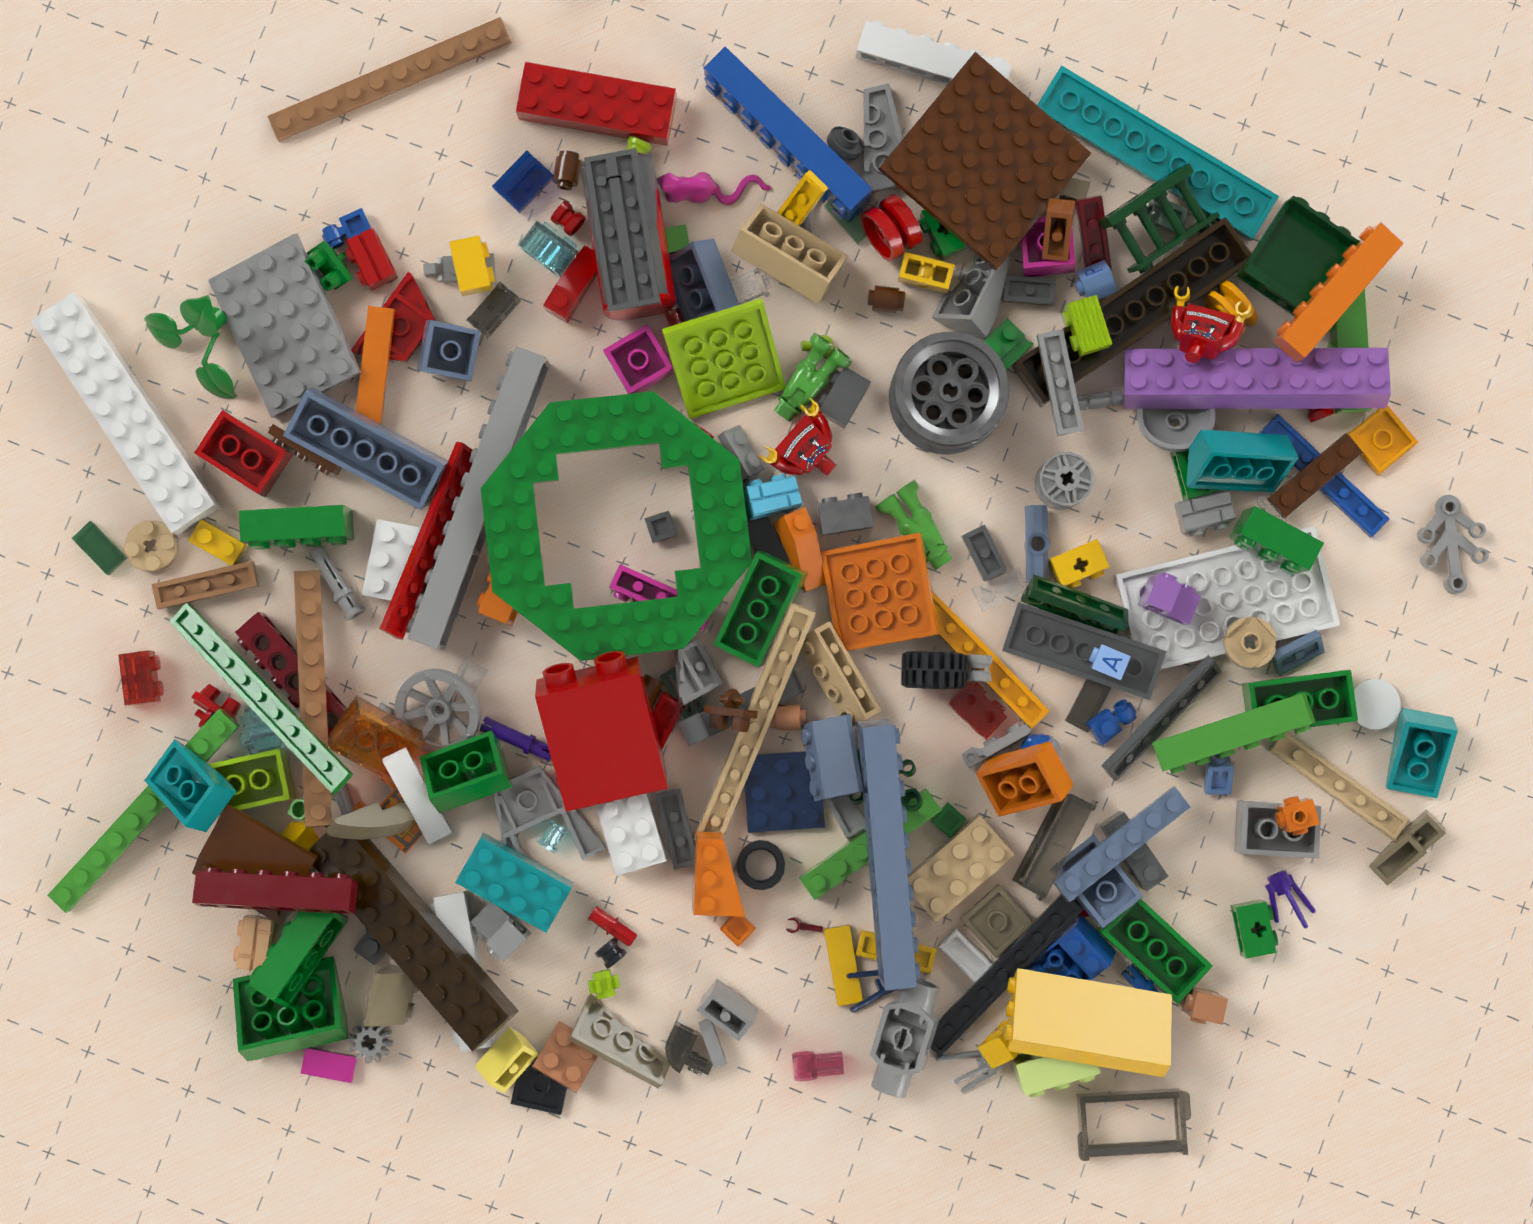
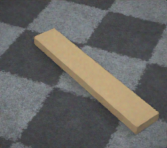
[1268,732,1410,841]

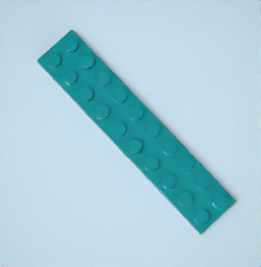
[1037,65,1279,241]

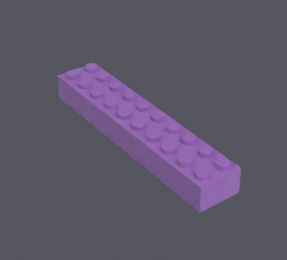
[1123,348,1391,409]

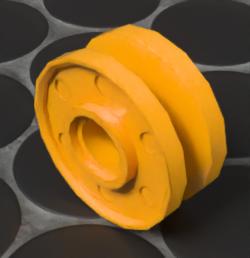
[1205,280,1258,335]

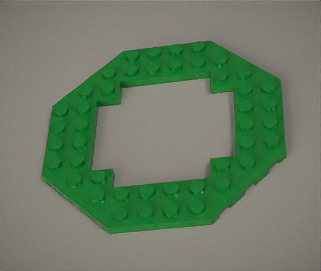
[481,391,752,661]

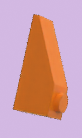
[773,507,826,593]

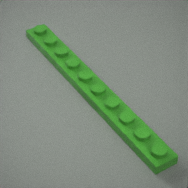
[47,708,240,913]

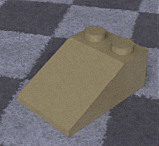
[363,964,419,1027]

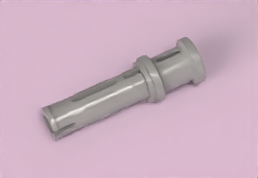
[309,546,366,621]

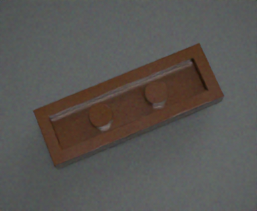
[267,424,342,476]

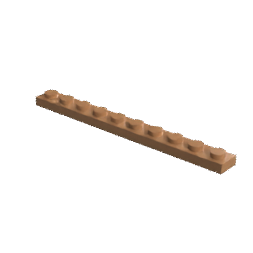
[267,17,511,142]
[294,570,332,828]

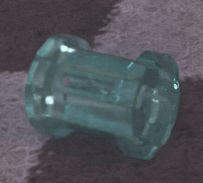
[537,819,569,853]

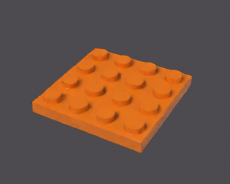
[820,533,939,651]

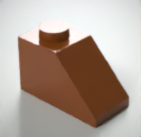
[1042,198,1075,261]

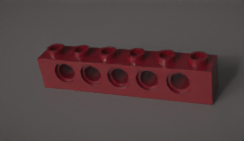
[235,612,364,748]

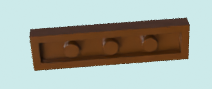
[1267,433,1363,518]

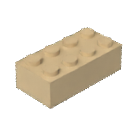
[731,203,848,304]
[907,814,1014,923]

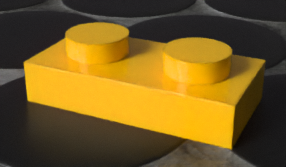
[188,519,247,565]

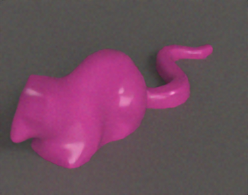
[657,172,770,205]

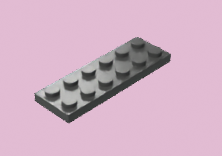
[1002,602,1166,700]

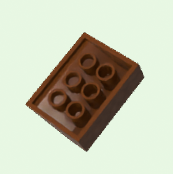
[192,804,318,925]

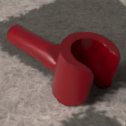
[786,917,823,933]

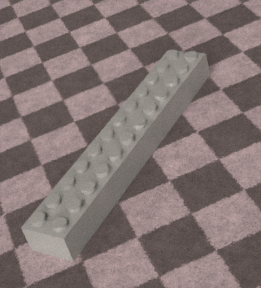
[406,346,550,650]

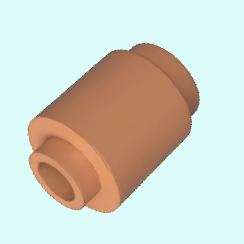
[770,704,807,731]

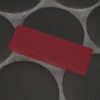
[1075,195,1112,272]

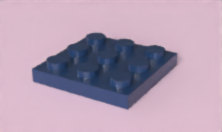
[745,751,825,833]

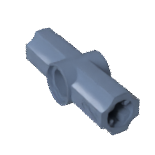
[1024,505,1050,583]

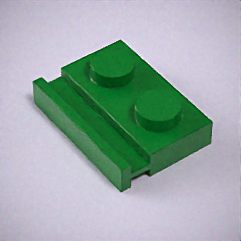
[984,318,1034,371]

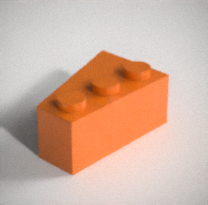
[692,831,745,917]

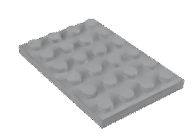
[208,234,362,418]

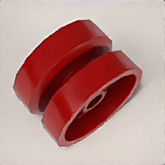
[860,194,923,262]

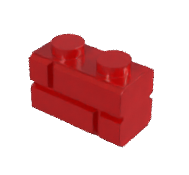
[345,228,399,291]

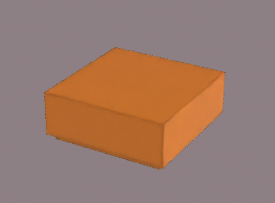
[720,916,756,947]

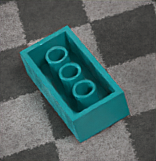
[455,833,573,933]

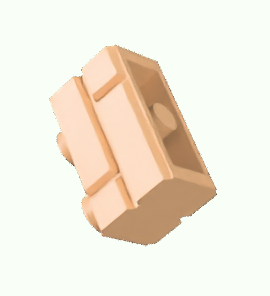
[233,914,278,971]

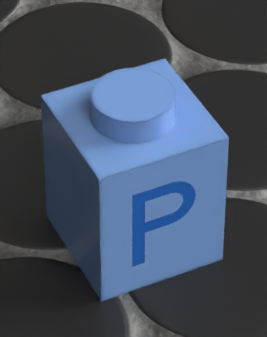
[1075,260,1118,299]

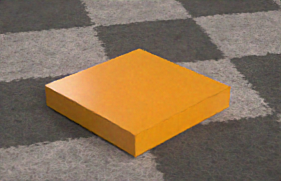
[1348,405,1419,475]

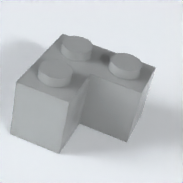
[470,902,532,961]

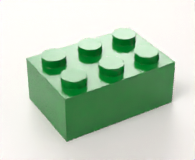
[1229,506,1324,575]
[420,730,512,814]

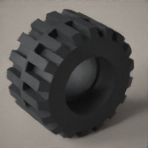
[901,651,967,689]

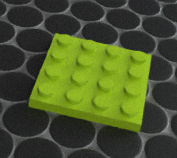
[662,298,786,419]

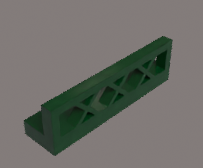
[1021,574,1129,634]

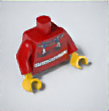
[1171,285,1253,363]
[759,398,837,476]

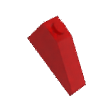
[543,245,597,324]

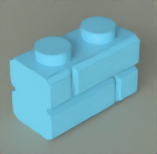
[743,474,802,521]

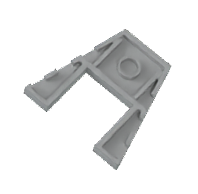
[494,766,606,860]

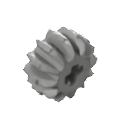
[348,1019,394,1064]

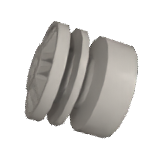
[1034,452,1094,510]

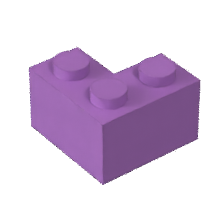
[1137,572,1201,625]

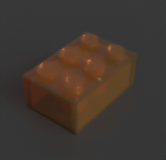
[328,695,425,784]

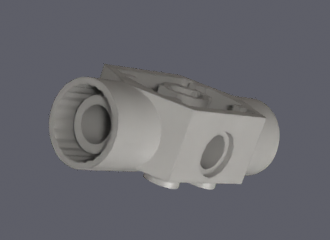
[870,979,939,1098]

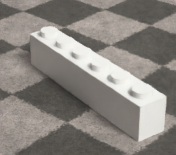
[856,21,1012,85]
[430,890,495,1052]

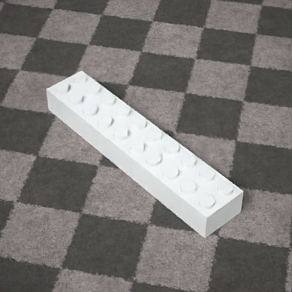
[30,292,222,536]

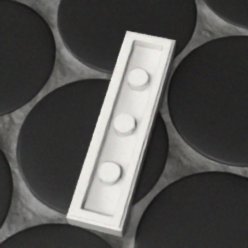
[382,747,452,844]

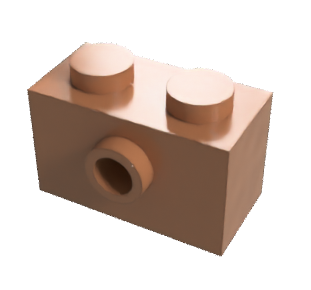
[1180,987,1228,1025]

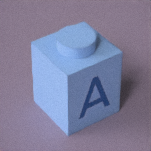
[1089,644,1131,680]

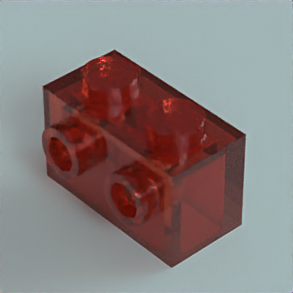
[947,681,1007,739]

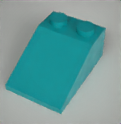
[1385,708,1458,798]
[144,739,236,832]

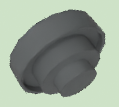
[827,126,864,160]

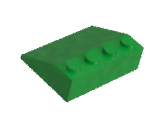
[233,956,349,1062]

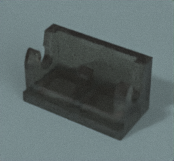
[466,281,521,339]

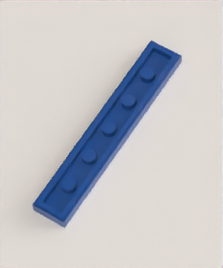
[1259,414,1390,538]

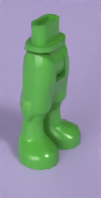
[774,332,853,422]
[875,479,952,570]

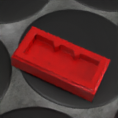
[652,692,685,749]

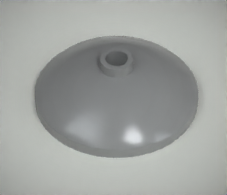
[1137,408,1216,452]

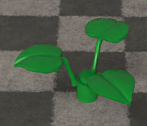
[144,295,237,399]

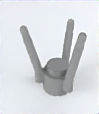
[935,1050,1003,1093]

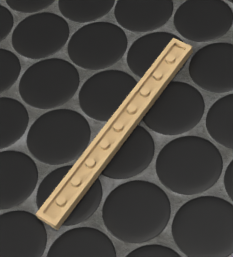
[693,602,816,841]

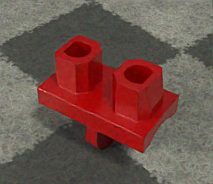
[191,684,241,728]

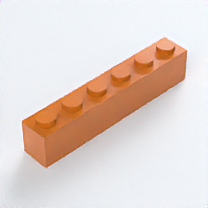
[1273,222,1404,362]

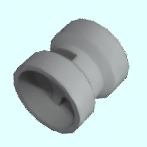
[966,654,992,682]

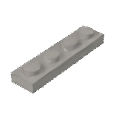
[1036,329,1084,437]

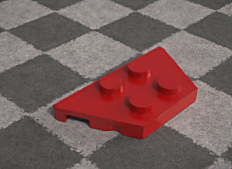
[351,272,436,363]

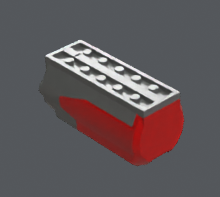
[580,148,676,321]

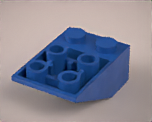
[1025,914,1116,981]

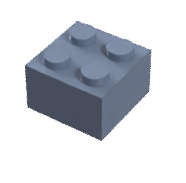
[417,320,481,381]

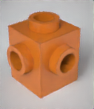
[1275,796,1320,836]

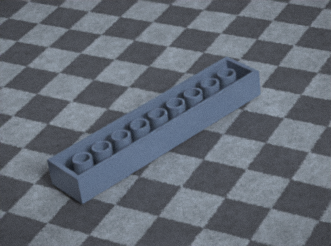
[856,719,920,991]

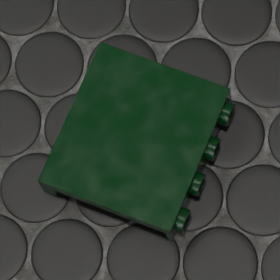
[1236,195,1360,317]

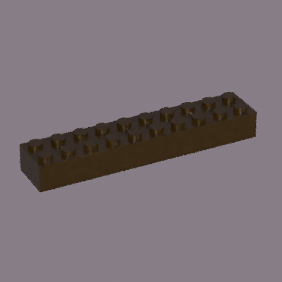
[1011,217,1251,408]
[309,833,519,1051]

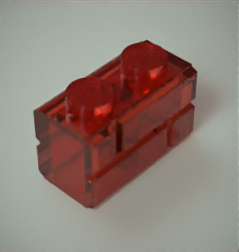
[118,650,164,706]

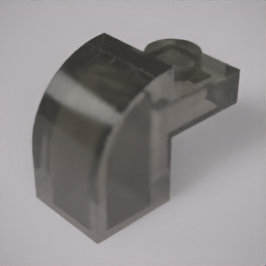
[665,1021,713,1076]

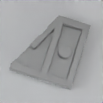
[674,639,723,707]

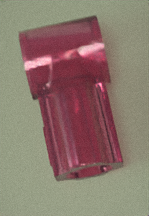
[792,1051,844,1081]

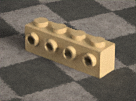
[800,621,881,727]

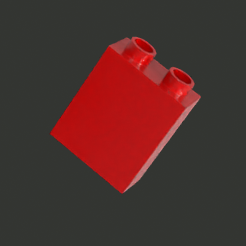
[535,651,668,812]

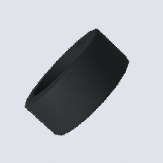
[736,840,785,890]

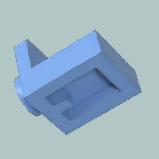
[1204,754,1234,794]

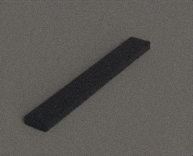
[931,894,1084,1057]

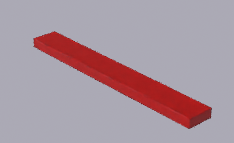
[379,442,473,640]

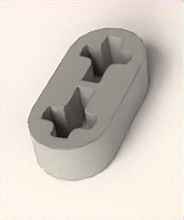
[699,1019,727,1068]

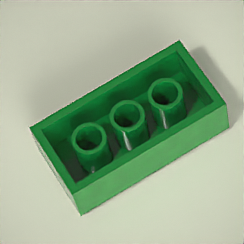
[239,505,354,550]
[713,551,808,668]
[1242,670,1358,727]
[1096,899,1213,1004]
[248,912,348,1008]

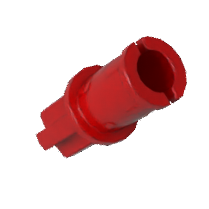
[588,906,637,946]

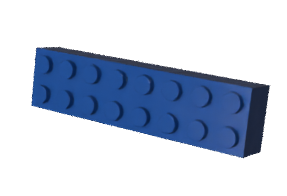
[703,46,872,223]

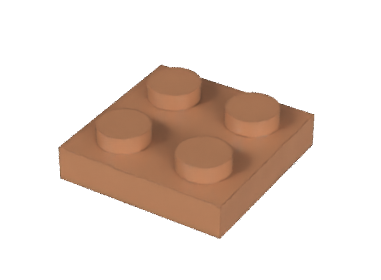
[532,1021,598,1093]

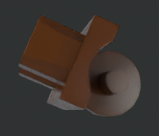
[704,689,758,732]

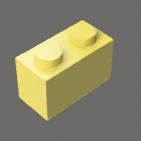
[475,1027,539,1093]

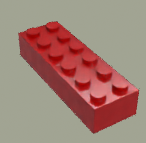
[516,62,677,146]

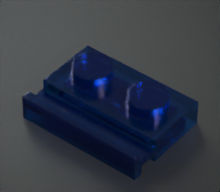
[492,150,553,214]

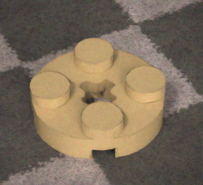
[124,520,178,571]
[1222,617,1276,668]

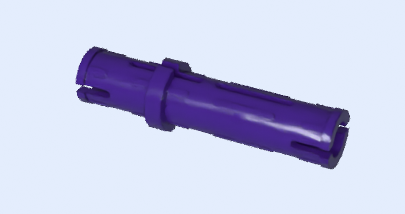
[479,716,552,762]

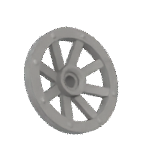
[395,668,481,753]

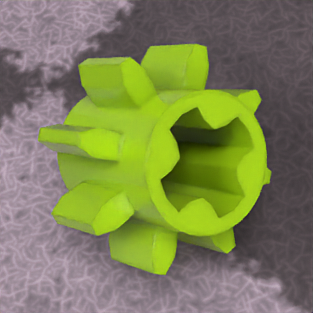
[587,969,620,999]

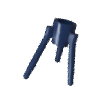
[846,970,900,1013]

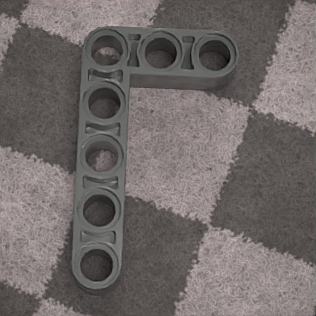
[678,669,804,747]

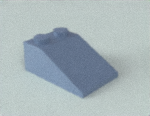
[1049,834,1143,928]

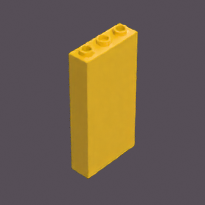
[1004,968,1172,1077]

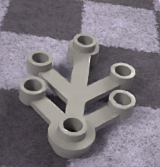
[1417,495,1489,594]

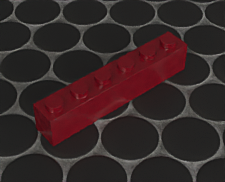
[192,868,358,914]

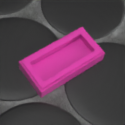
[300,1047,357,1083]

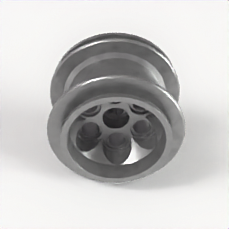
[889,331,1010,455]

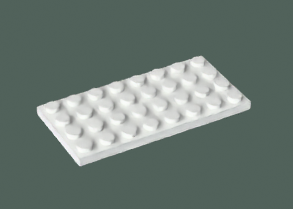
[1115,526,1340,670]

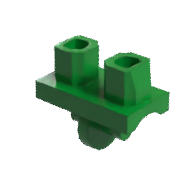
[304,240,353,291]

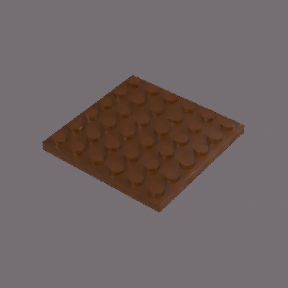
[878,51,1091,270]

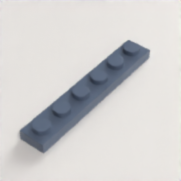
[1052,786,1190,902]

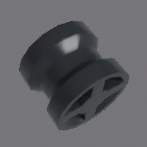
[595,937,627,969]

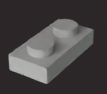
[718,425,764,480]

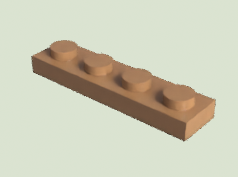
[151,561,259,609]

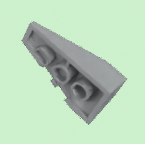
[932,252,1012,337]

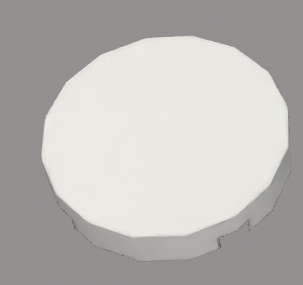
[1354,679,1401,730]

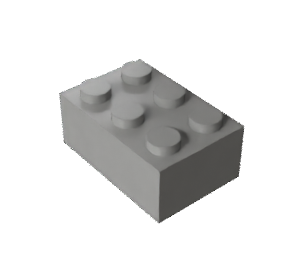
[1234,801,1321,858]

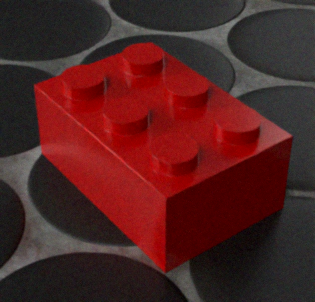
[194,410,293,498]

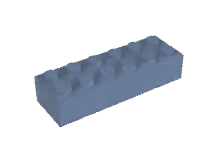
[283,388,448,510]

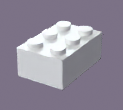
[362,519,421,601]
[596,793,667,876]

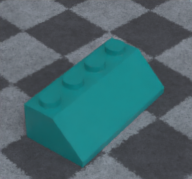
[1186,430,1299,493]

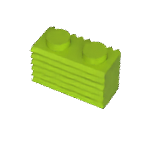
[1062,295,1112,356]

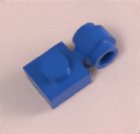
[322,208,371,249]
[1086,699,1137,745]

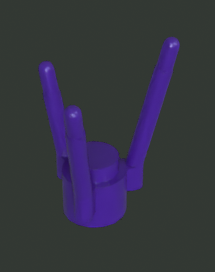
[1265,870,1316,929]

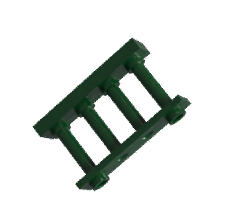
[1098,163,1220,274]

